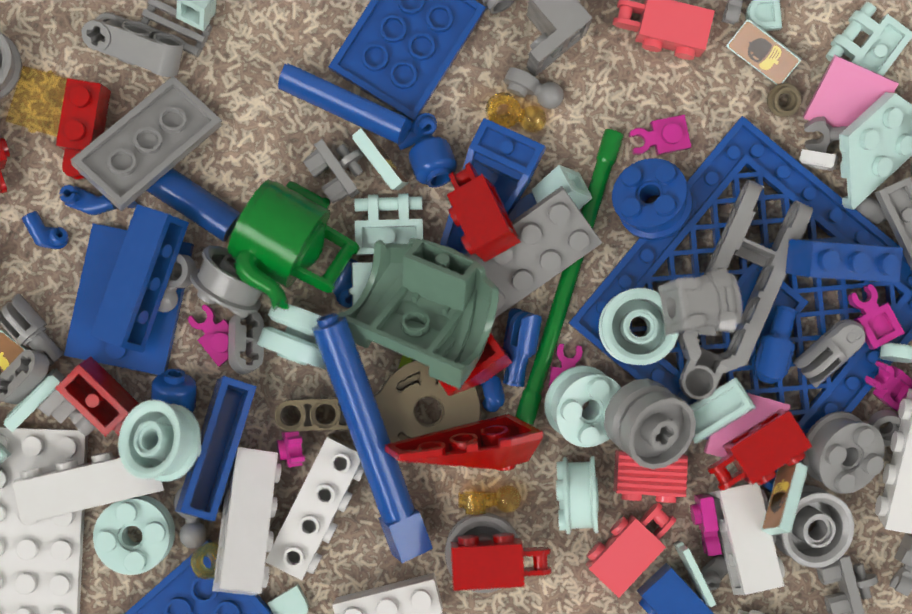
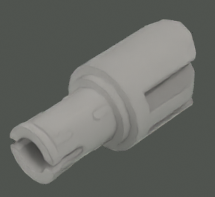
[0,293,64,367]

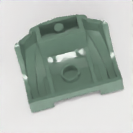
[337,238,499,389]

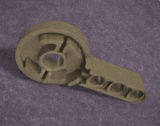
[275,361,480,443]

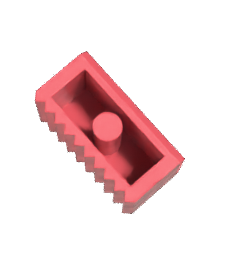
[613,450,688,503]

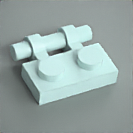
[825,2,912,76]
[354,193,424,256]

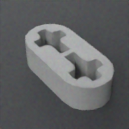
[228,312,264,375]
[0,349,49,405]

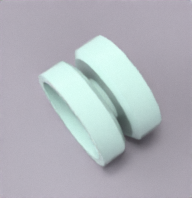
[257,304,327,370]

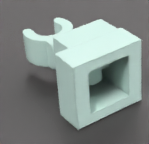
[176,0,216,31]

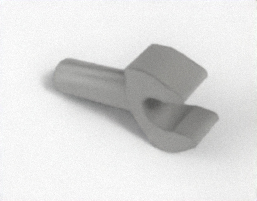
[804,116,848,153]

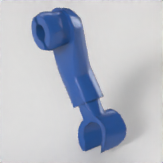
[59,185,138,215]

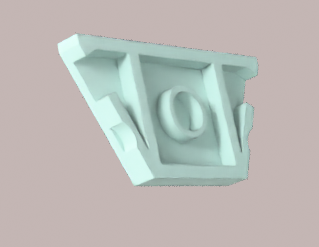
[839,92,912,210]

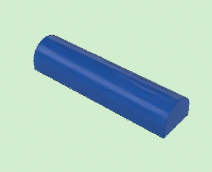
[278,63,413,145]
[146,168,241,242]

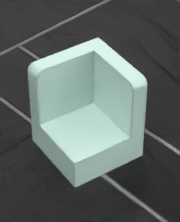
[532,165,592,210]

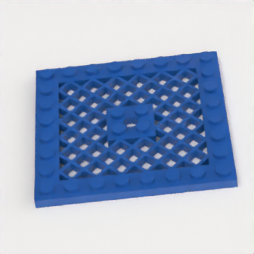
[568,116,912,493]

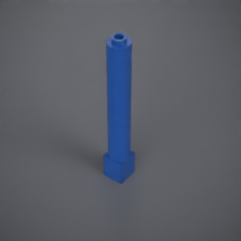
[312,313,433,563]

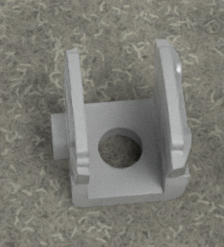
[658,267,742,336]

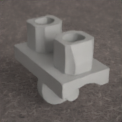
[303,139,364,204]
[816,555,878,614]

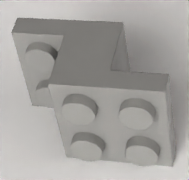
[526,0,593,77]

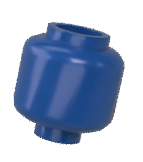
[408,135,457,188]
[151,369,197,413]

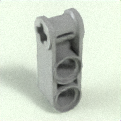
[81,12,185,77]

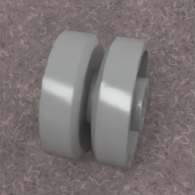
[604,379,696,469]

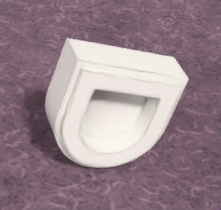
[799,149,838,171]

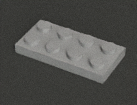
[71,77,222,212]
[465,186,602,318]

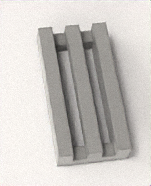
[138,0,213,57]

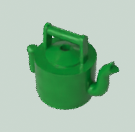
[227,179,360,311]

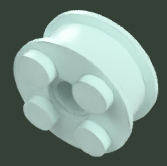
[598,288,678,365]
[544,365,621,447]
[118,400,201,482]
[556,456,599,534]
[93,495,175,575]

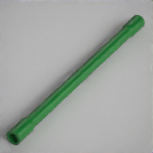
[515,129,624,425]

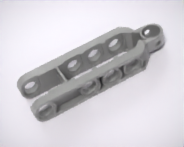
[677,179,813,400]

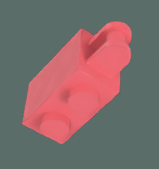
[613,0,715,60]
[586,502,676,598]

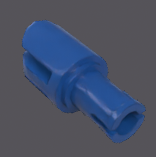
[754,305,798,384]
[503,308,542,387]

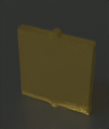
[6,66,67,137]

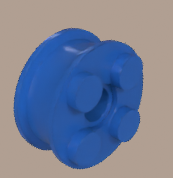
[612,158,693,240]

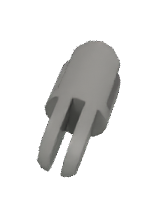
[793,319,866,388]

